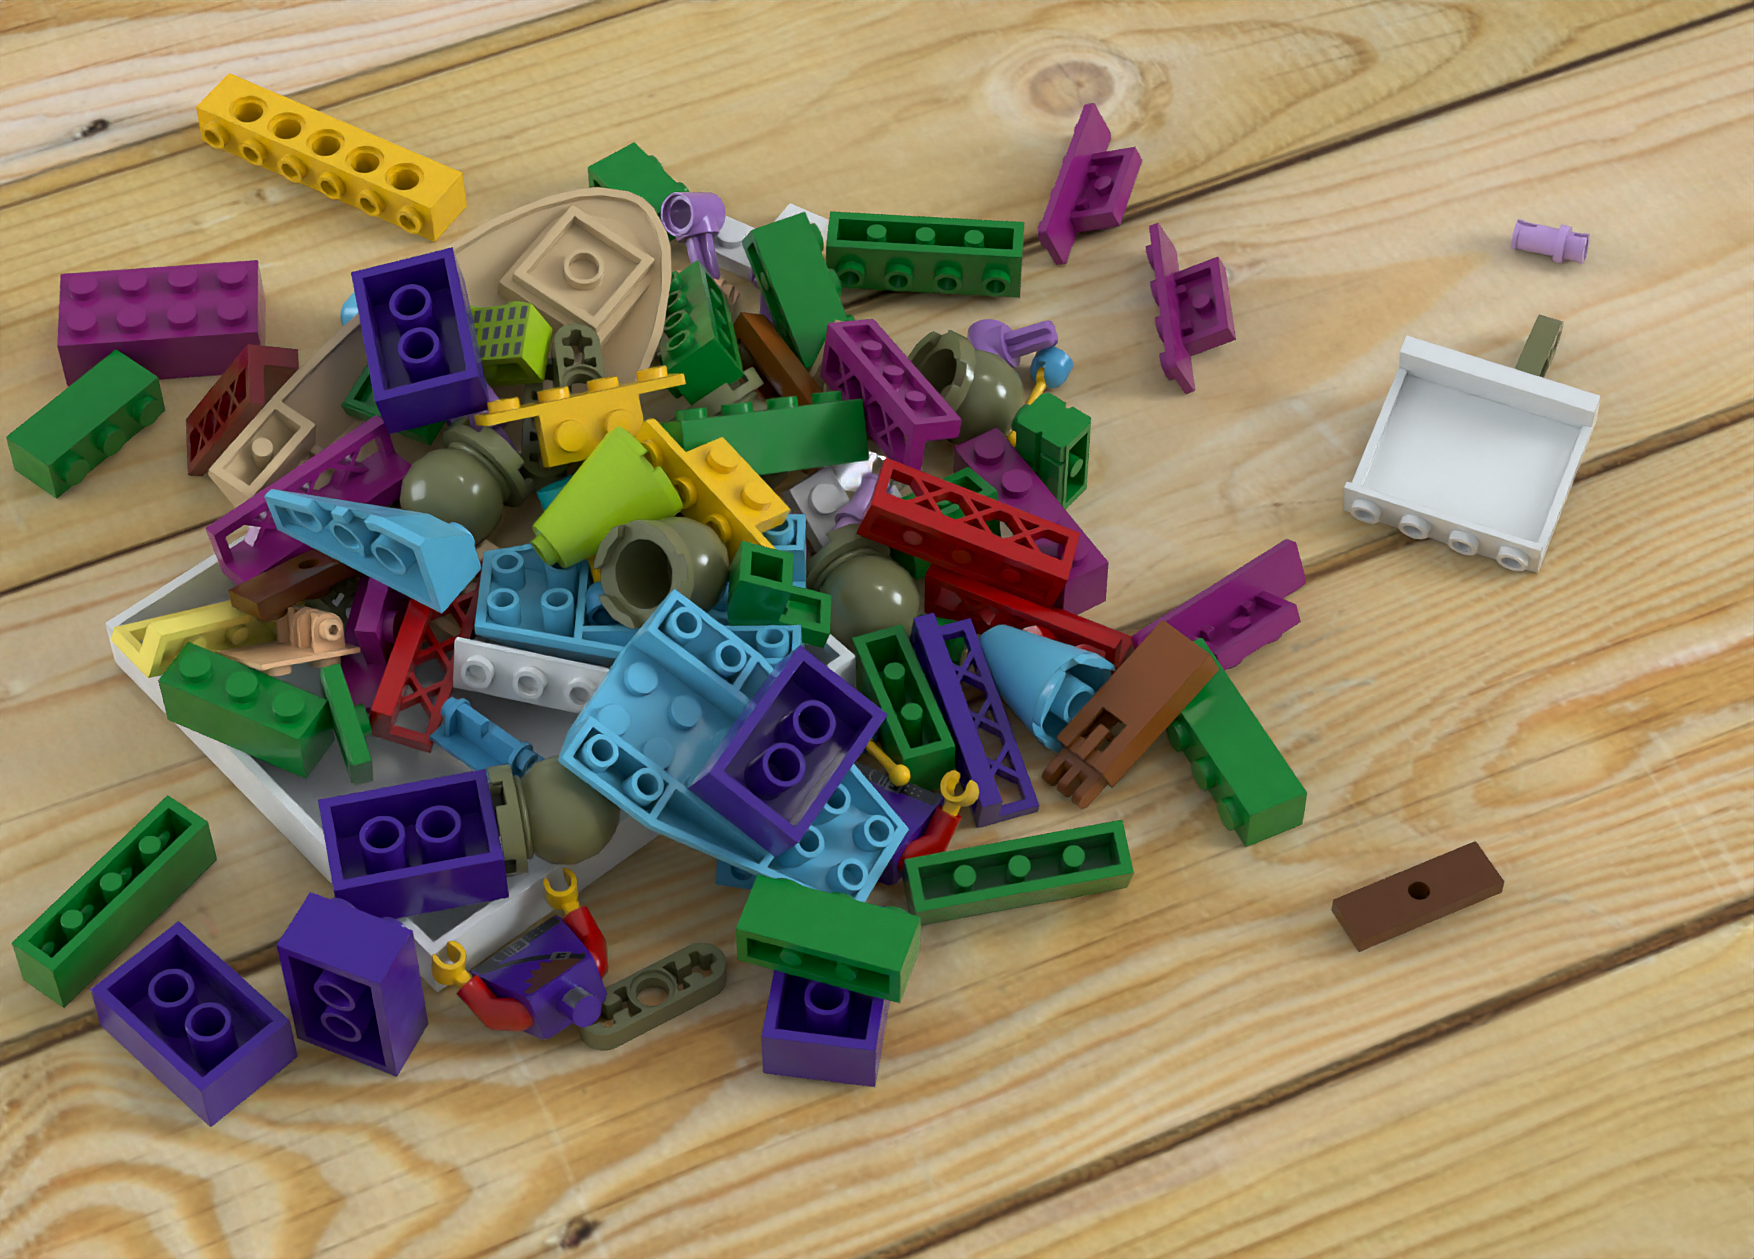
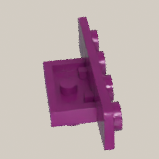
[1038,103,1143,265]
[1146,223,1236,394]
[1131,539,1306,671]
[340,575,411,714]

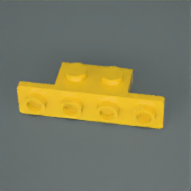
[474,365,686,467]
[635,418,791,566]

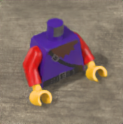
[854,761,979,885]
[431,868,608,1040]

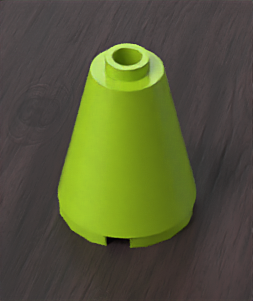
[530,426,683,569]

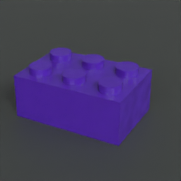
[351,247,490,434]
[688,645,888,858]
[318,769,509,919]
[276,892,429,1077]
[761,905,890,1087]
[90,921,298,1128]

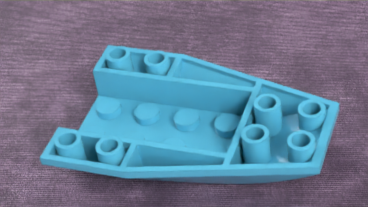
[474,514,806,669]
[558,589,909,902]

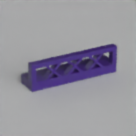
[910,613,1040,828]

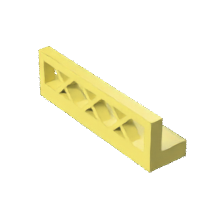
[110,600,306,678]

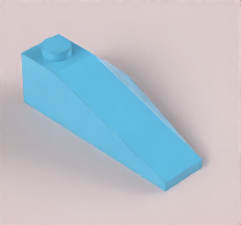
[264,489,482,614]

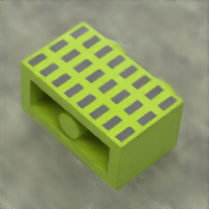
[470,301,553,387]

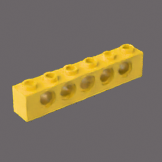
[196,73,467,242]

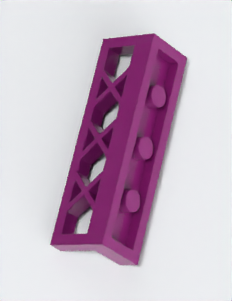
[820,319,962,471]
[205,415,412,585]

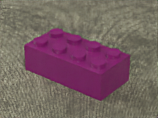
[57,260,266,386]

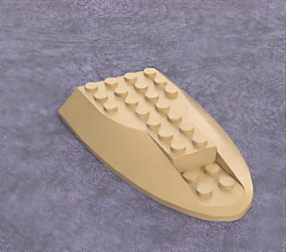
[208,187,672,643]

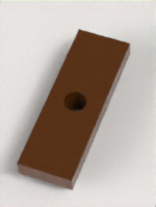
[228,548,366,622]
[1331,841,1504,952]

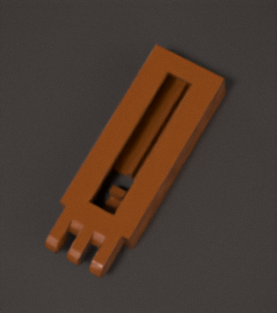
[733,312,823,475]
[1042,620,1219,809]

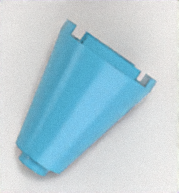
[979,624,1116,753]

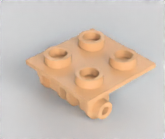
[214,604,360,676]

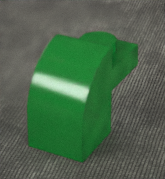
[727,541,831,648]

